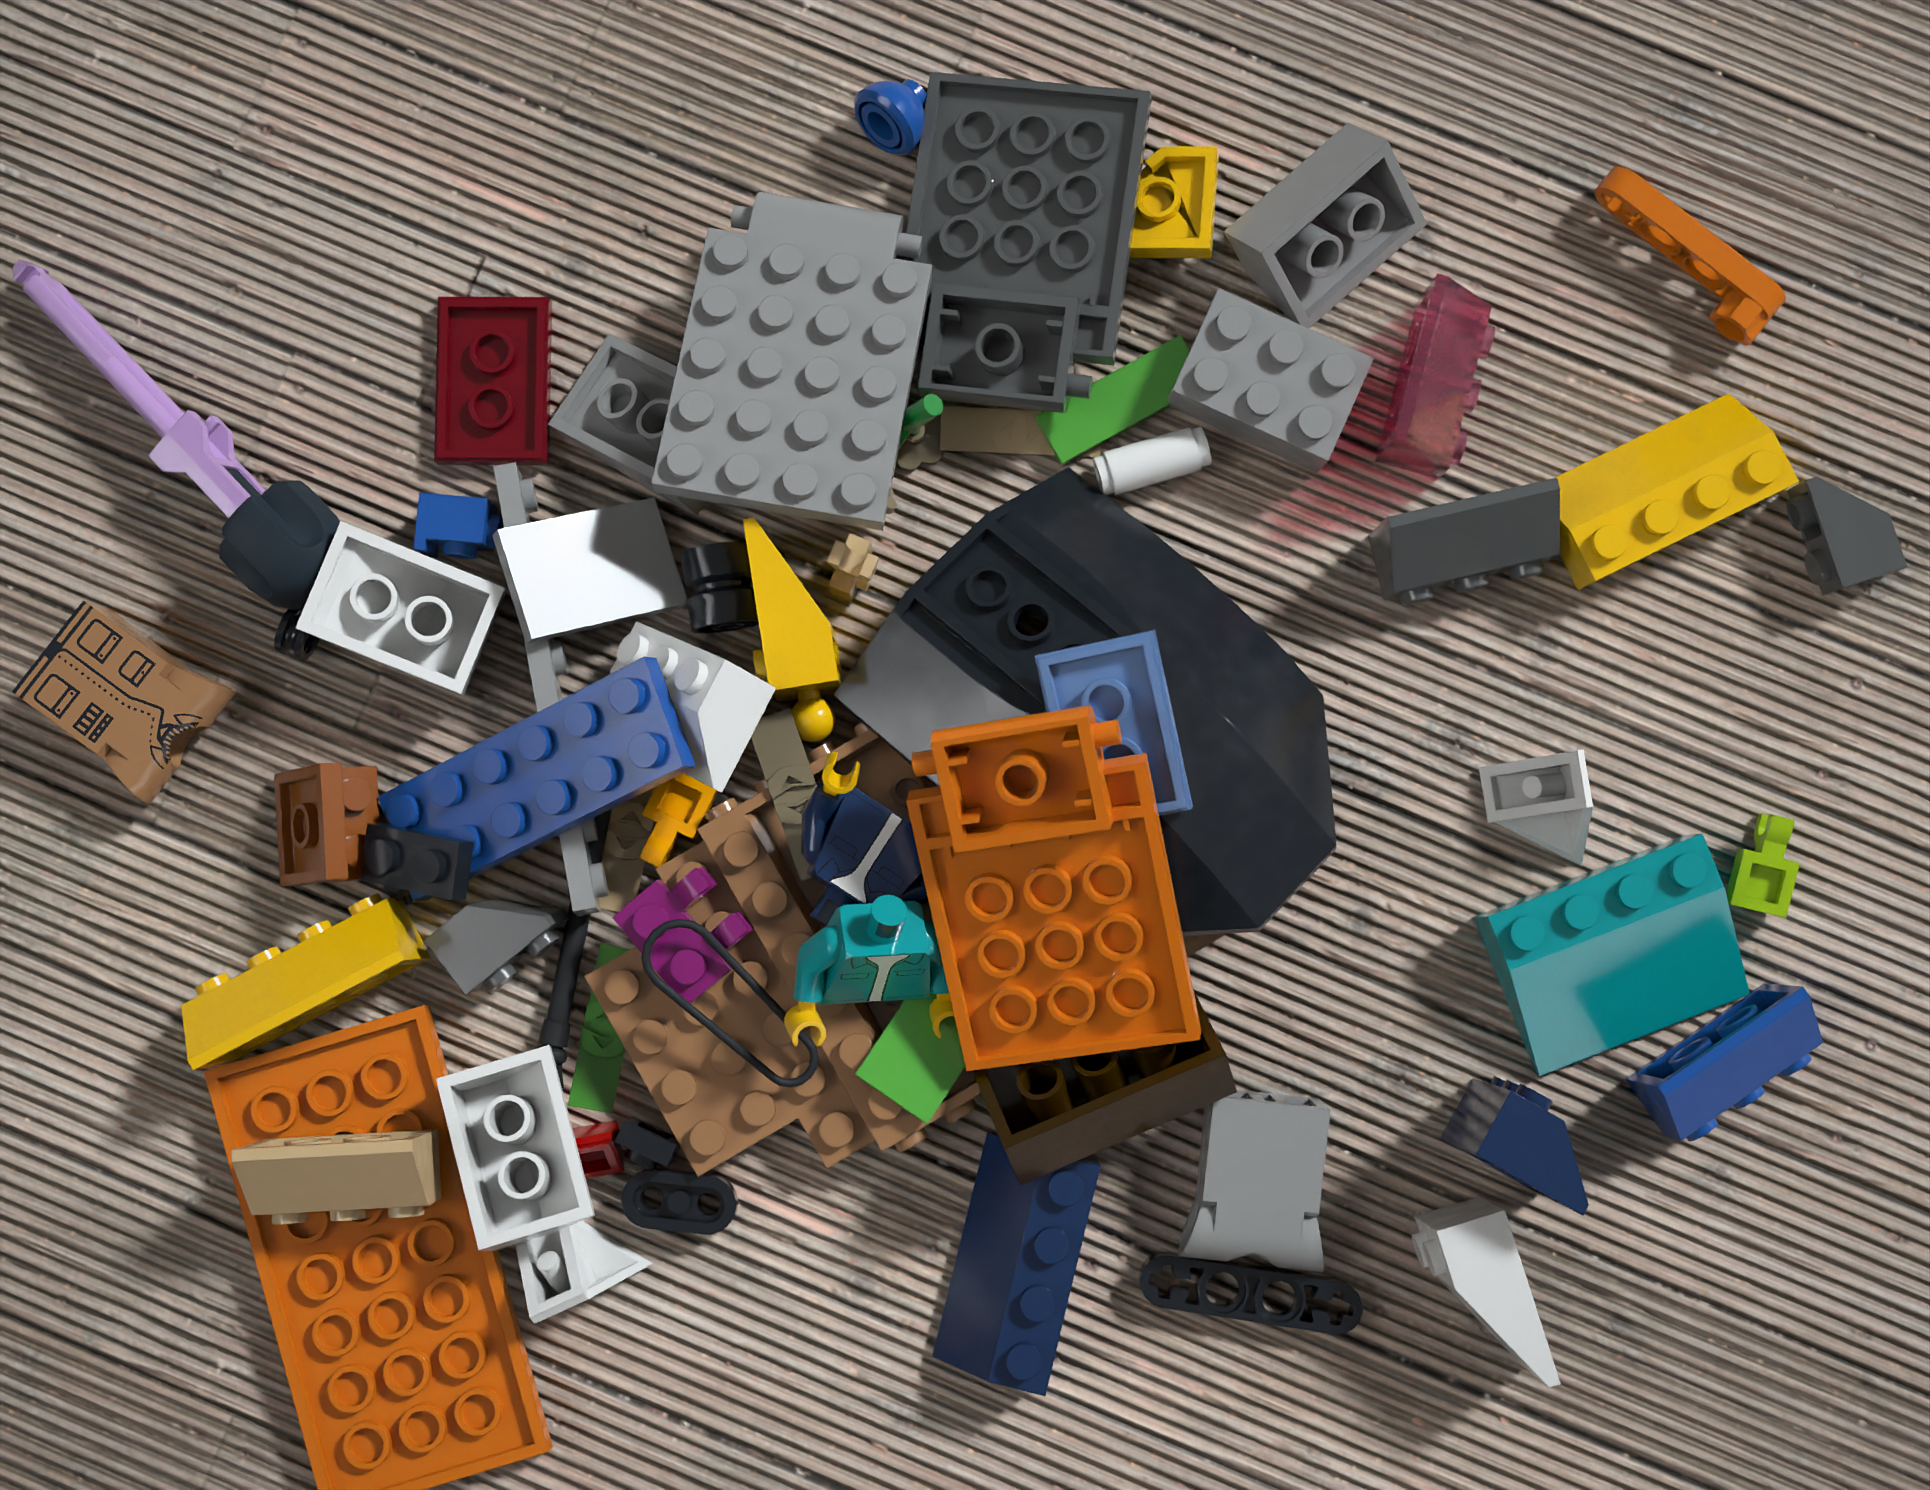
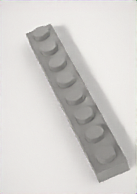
[493,462,608,916]

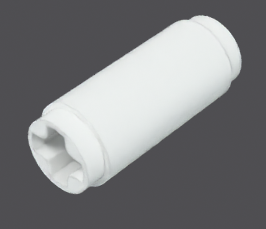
[1093,427,1212,495]

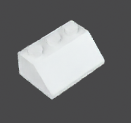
[610,621,776,793]
[436,1045,595,1251]

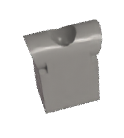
[1178,1090,1331,1272]

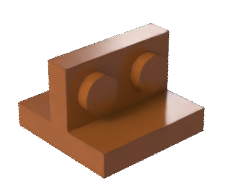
[274,763,380,887]

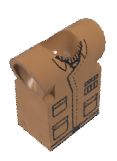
[12,600,237,804]

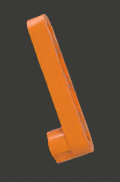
[1594,166,1786,346]

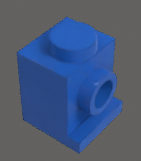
[413,493,504,559]

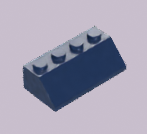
[932,1131,1101,1396]

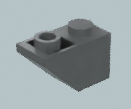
[1787,477,1908,596]
[424,899,570,995]

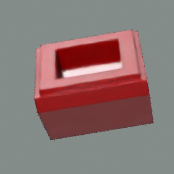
[572,1120,625,1179]

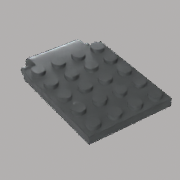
[902,72,1152,413]

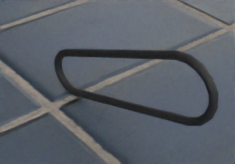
[641,919,819,1088]

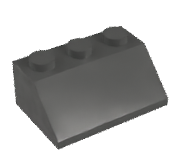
[1368,478,1560,606]

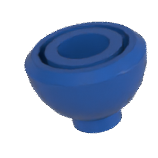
[854,79,927,156]

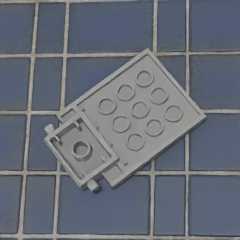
[651,192,932,531]

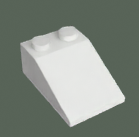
[296,521,506,697]
[1412,1196,1561,1388]

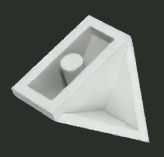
[1479,750,1593,866]
[515,1221,653,1324]

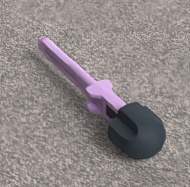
[13,259,340,610]

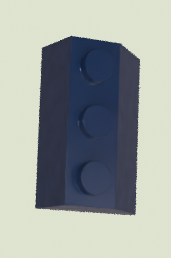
[1440,1076,1589,1216]

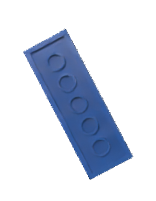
[378,657,696,902]

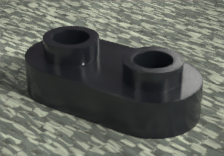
[621,1168,738,1235]

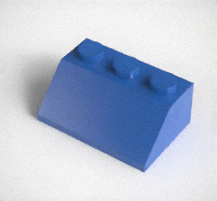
[1626,983,1823,1142]

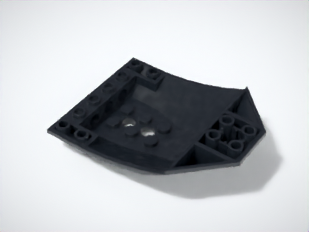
[833,467,1337,936]

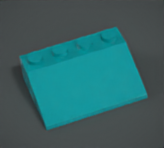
[1473,833,1750,1076]

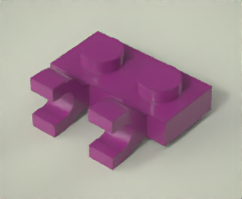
[612,867,754,1004]

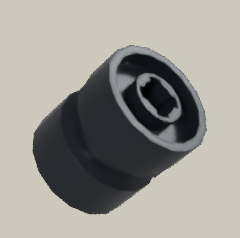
[680,541,759,634]

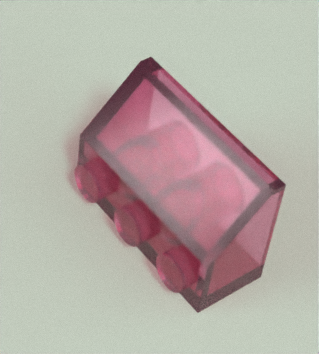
[1374,273,1495,479]

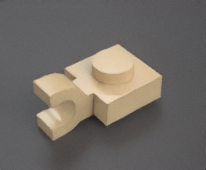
[827,533,879,601]

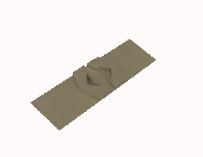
[751,708,817,881]

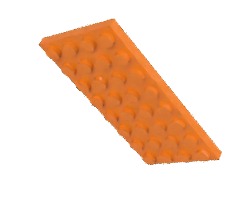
[203,1004,553,1490]

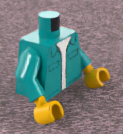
[784,895,954,1047]

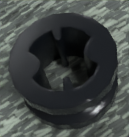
[274,608,320,662]

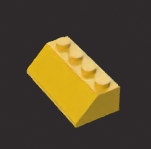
[1555,393,1799,590]
[181,893,431,1071]

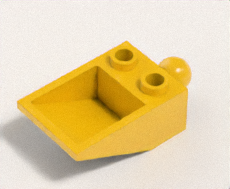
[743,517,843,742]

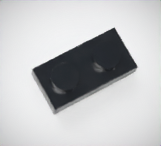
[360,823,474,900]

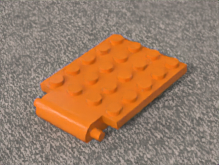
[906,705,1201,1071]

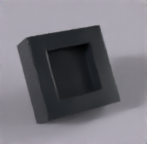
[615,1116,681,1170]

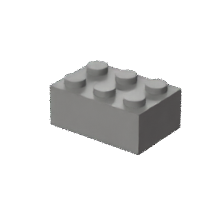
[1167,288,1374,473]

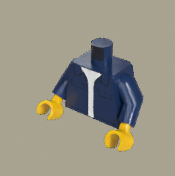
[801,752,929,927]

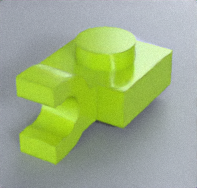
[1726,813,1800,918]

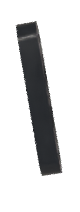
[1138,1252,1363,1334]

